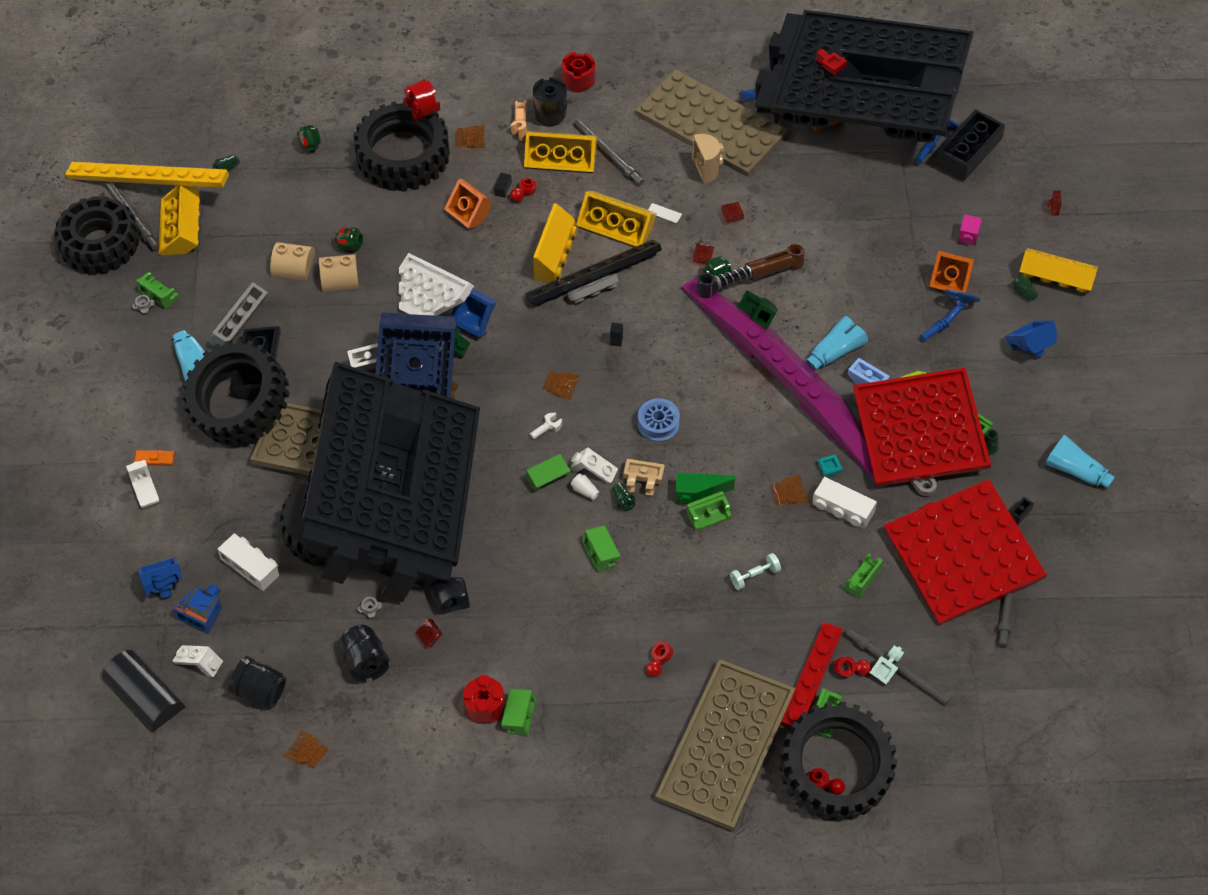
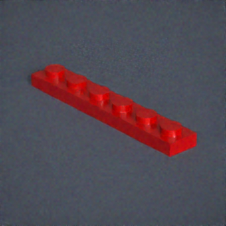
[781,622,843,729]

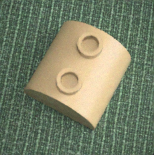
[692,134,724,184]
[270,242,315,281]
[319,254,359,292]

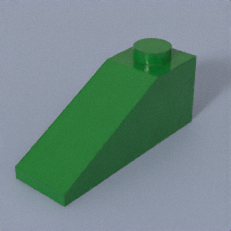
[675,472,735,504]

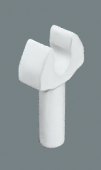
[529,413,562,440]

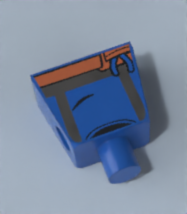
[173,584,222,634]

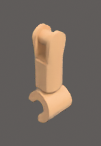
[511,100,527,142]

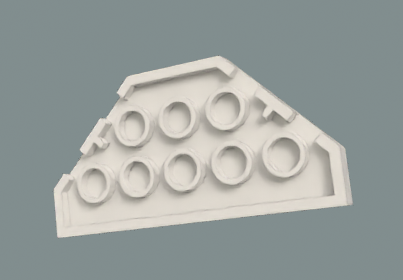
[399,253,474,316]

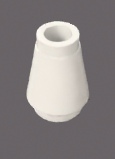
[570,473,600,501]

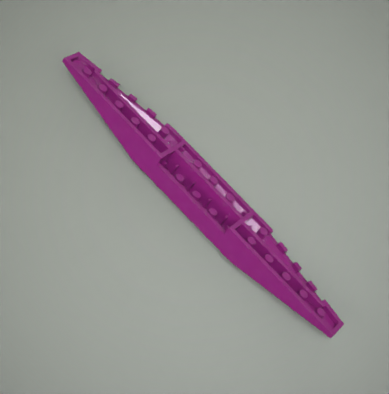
[681,278,874,479]

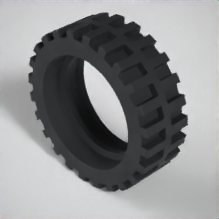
[354,101,450,191]
[182,339,289,446]
[779,701,897,821]

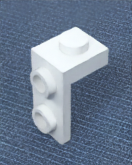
[570,447,618,484]
[126,460,160,508]
[173,645,223,678]

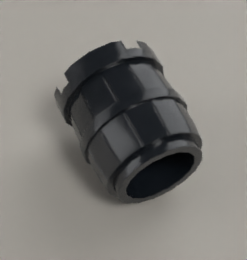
[533,77,567,126]
[340,624,390,683]
[228,655,286,708]

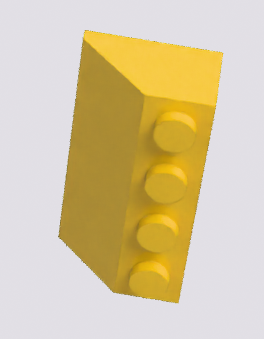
[524,131,597,172]
[158,185,200,256]
[576,191,657,246]
[533,203,578,283]
[1019,248,1098,293]

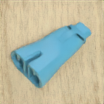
[806,316,868,370]
[173,330,205,382]
[1045,435,1115,489]

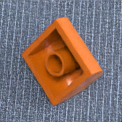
[444,179,491,228]
[929,251,974,293]

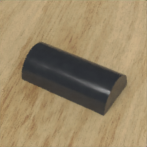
[233,326,281,401]
[102,650,185,733]

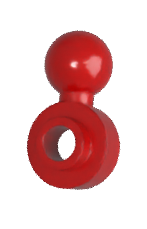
[510,178,537,202]
[646,641,673,678]
[834,656,871,677]
[808,768,845,795]

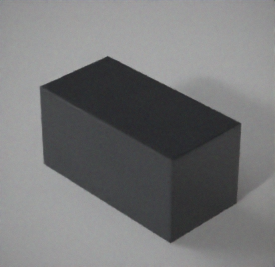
[494,172,512,198]
[610,322,623,347]
[1010,497,1034,525]

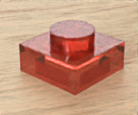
[1048,190,1062,216]
[721,202,744,223]
[693,244,714,264]
[416,619,443,648]

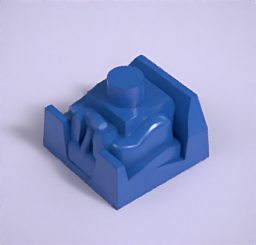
[451,289,497,337]
[1005,320,1057,358]
[137,557,182,598]

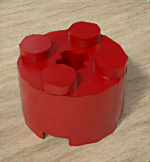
[561,52,595,93]
[403,79,440,121]
[463,675,505,724]

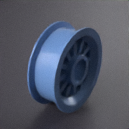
[638,398,680,441]

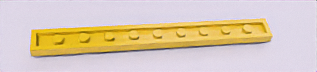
[65,162,229,188]

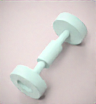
[730,553,781,590]

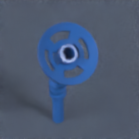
[915,119,959,164]
[920,289,981,341]

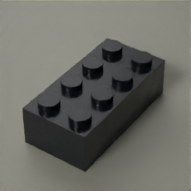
[935,109,1005,180]

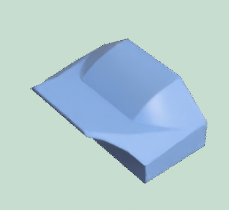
[847,358,890,384]

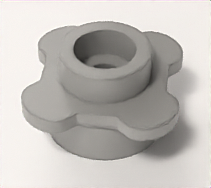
[132,295,155,314]
[358,597,382,618]

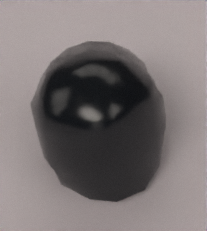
[430,577,470,613]

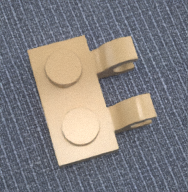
[623,459,665,497]

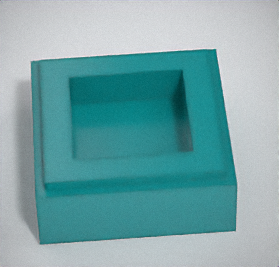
[817,454,843,478]

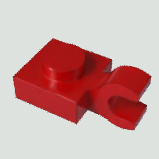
[816,49,847,75]

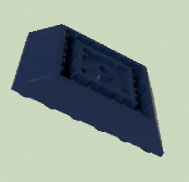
[375,312,457,398]

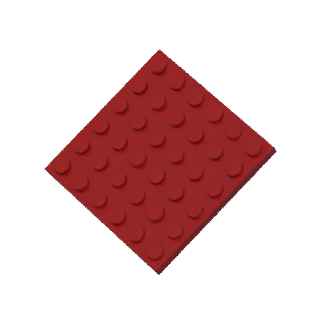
[853,367,991,487]
[884,479,1047,625]

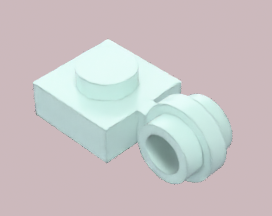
[869,645,904,684]

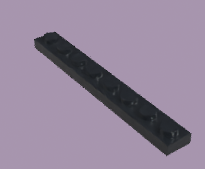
[525,239,662,305]

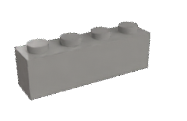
[208,282,268,346]

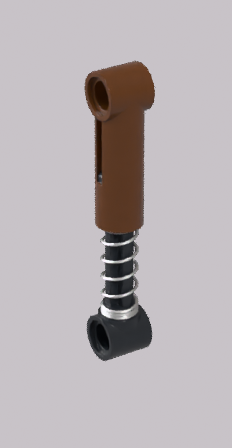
[697,244,805,298]

